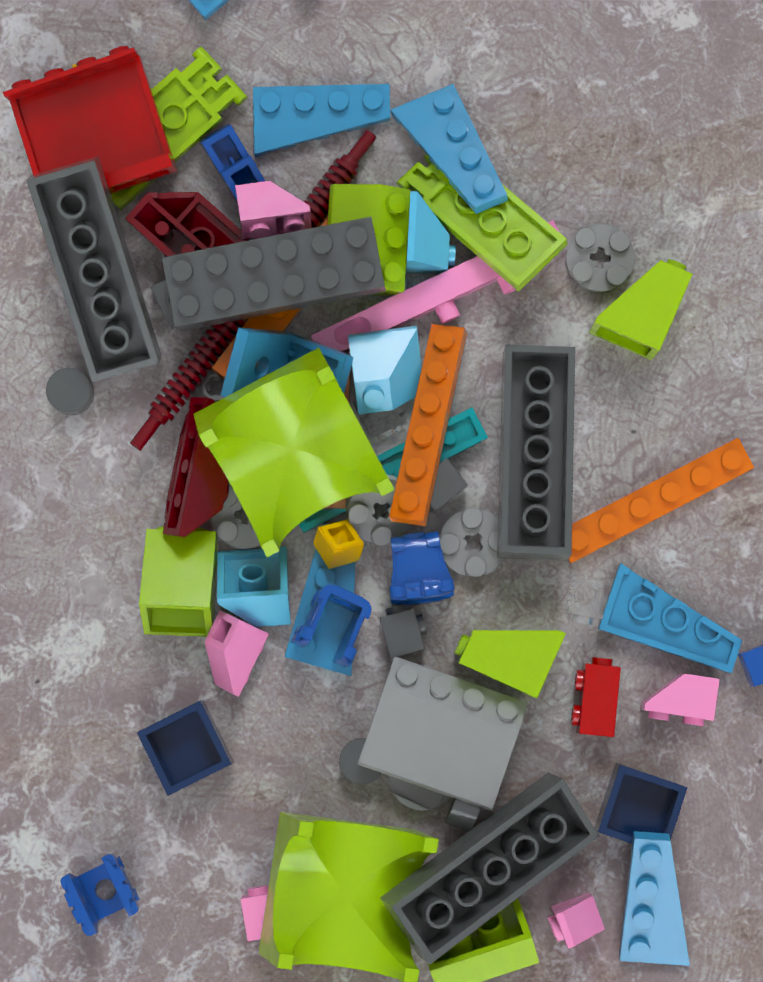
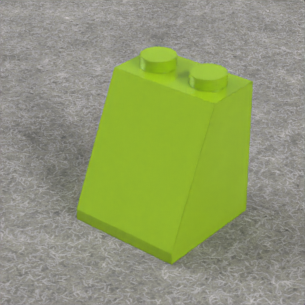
[588,259,693,360]
[139,526,218,637]
[454,630,566,698]

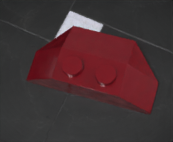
[125,192,250,257]
[163,397,229,537]

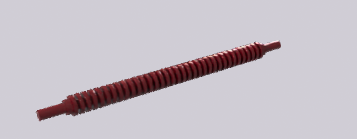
[130,130,377,451]

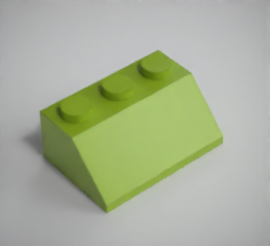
[328,184,411,297]
[428,898,539,982]

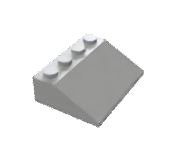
[358,656,528,811]

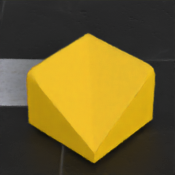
[313,519,364,569]

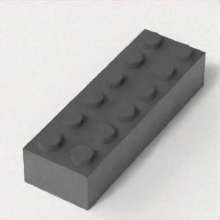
[26,156,162,382]
[162,217,386,331]
[498,344,575,561]
[380,772,599,964]

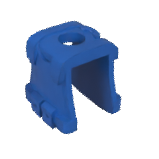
[389,531,455,606]
[291,584,372,667]
[60,854,140,936]

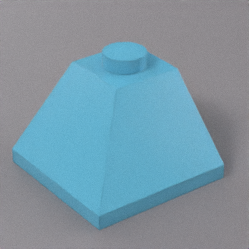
[406,191,456,275]
[348,326,422,415]
[217,547,291,627]

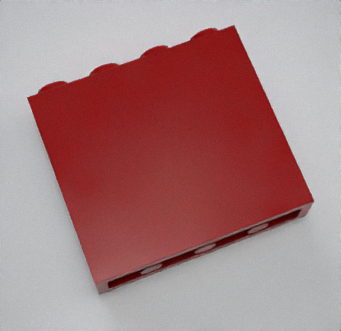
[3,46,178,194]

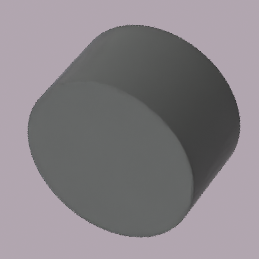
[46,368,94,415]
[339,738,382,784]
[445,798,481,832]

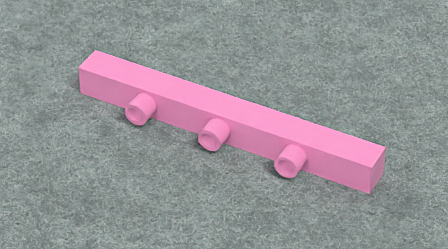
[311,220,559,353]

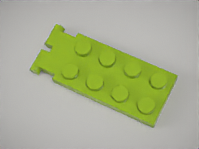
[111,46,248,211]
[396,154,568,292]

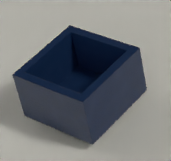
[137,700,234,796]
[594,763,688,844]

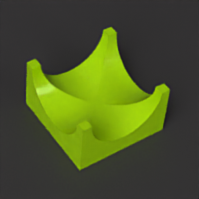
[194,348,395,557]
[258,812,439,982]

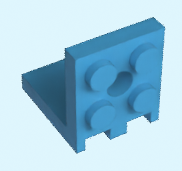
[221,328,354,397]

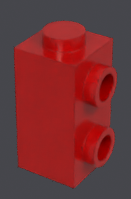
[571,657,621,737]

